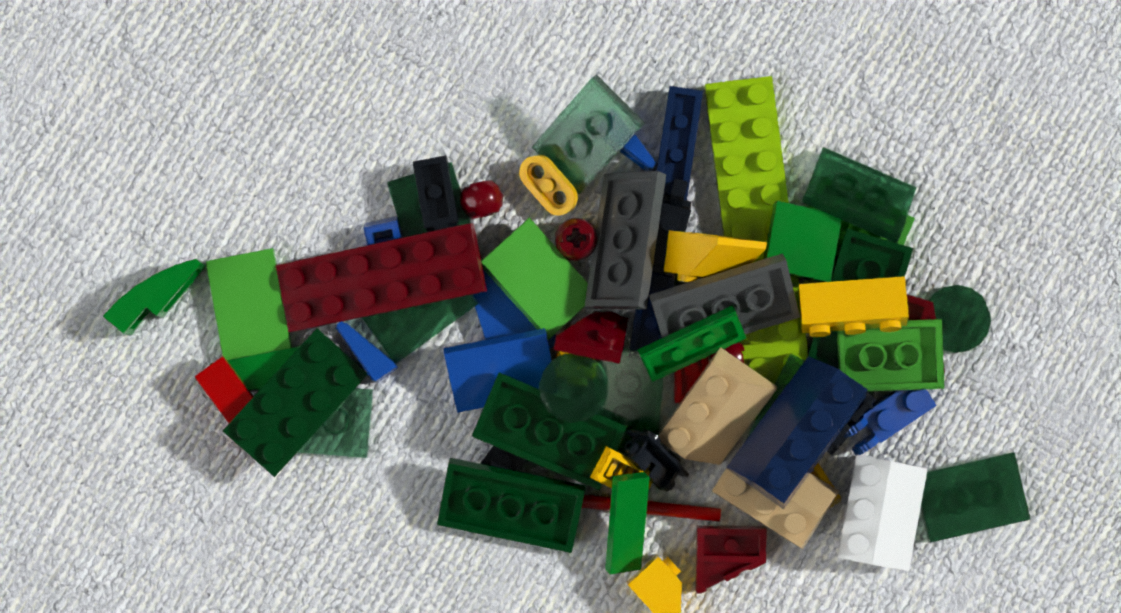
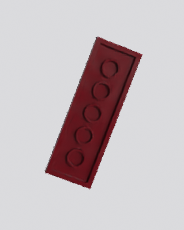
[276,223,487,332]

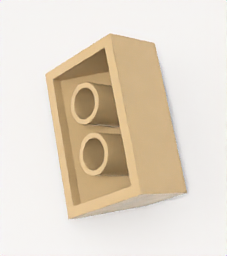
[658,347,778,465]
[712,468,840,550]

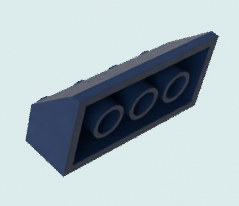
[726,356,868,510]

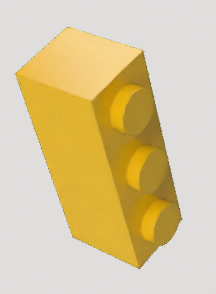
[799,276,909,337]

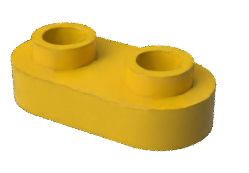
[519,155,578,216]

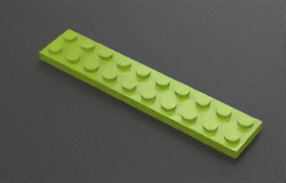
[704,76,808,420]

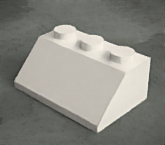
[838,455,928,571]

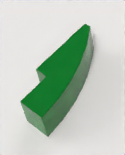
[103,259,206,335]

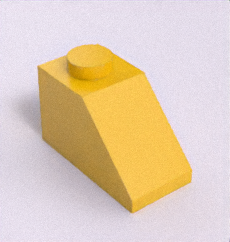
[627,554,682,613]

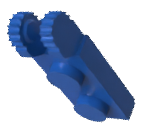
[844,389,937,455]

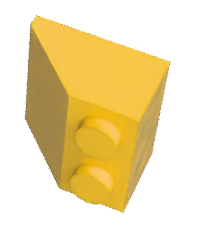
[664,230,767,282]

